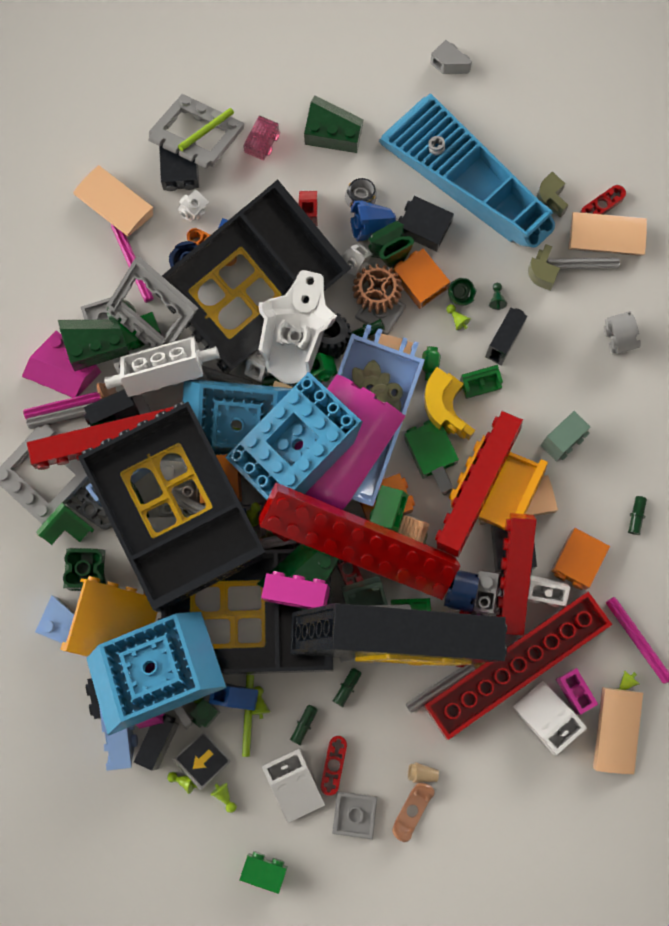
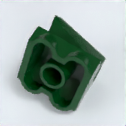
[368,221,414,269]
[63,548,106,591]

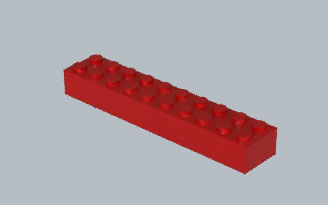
[259,483,461,600]
[423,591,613,740]

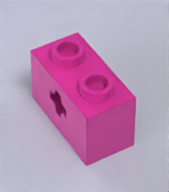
[555,668,598,715]

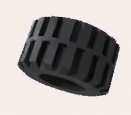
[317,311,351,359]

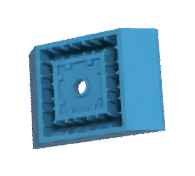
[225,372,362,500]
[183,380,292,455]
[86,612,227,735]

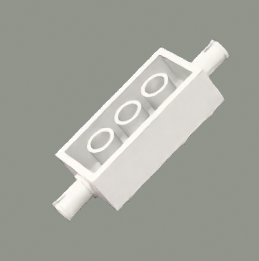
[104,336,220,397]

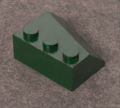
[304,95,364,153]
[58,319,129,371]
[257,544,339,610]

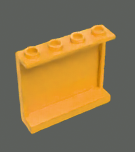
[449,435,548,532]
[60,576,158,657]

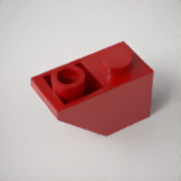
[299,191,318,226]

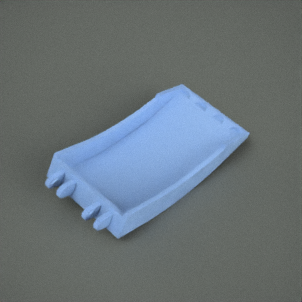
[337,324,425,506]

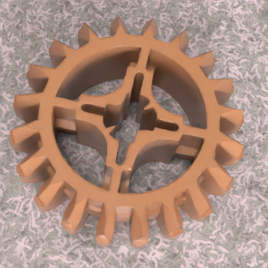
[352,263,403,314]

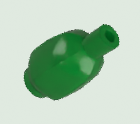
[422,346,441,381]

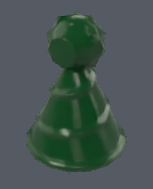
[489,282,508,310]

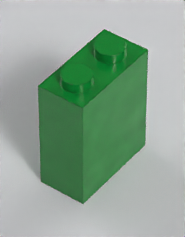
[404,420,459,479]

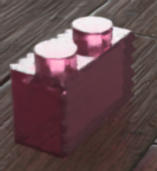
[243,115,280,161]

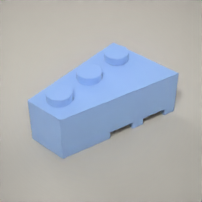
[35,595,75,643]
[99,706,138,771]

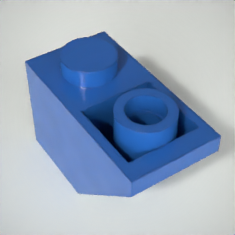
[209,683,258,710]

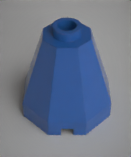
[350,201,396,242]

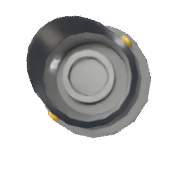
[345,178,377,208]

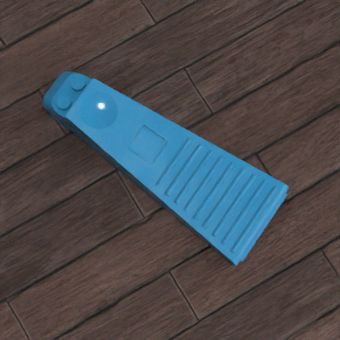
[379,94,555,248]

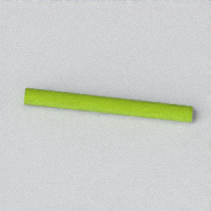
[178,108,234,151]
[242,675,254,757]

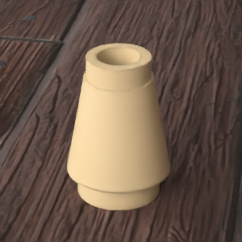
[408,762,439,783]

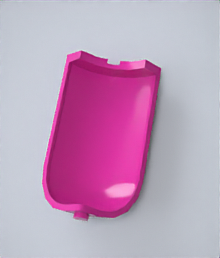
[295,374,406,510]

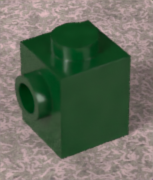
[190,699,220,728]

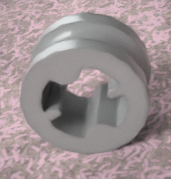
[429,136,445,155]

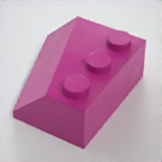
[22,330,101,398]

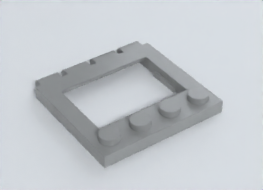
[148,94,244,169]
[106,256,198,348]
[0,424,88,524]

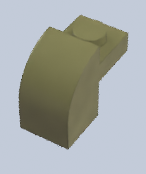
[537,171,568,217]
[528,244,560,291]

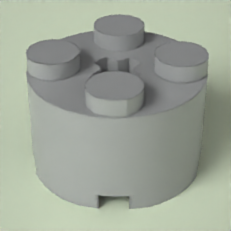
[604,311,641,354]

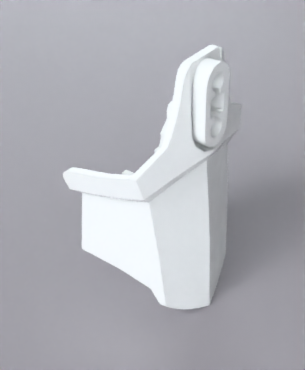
[259,270,337,384]

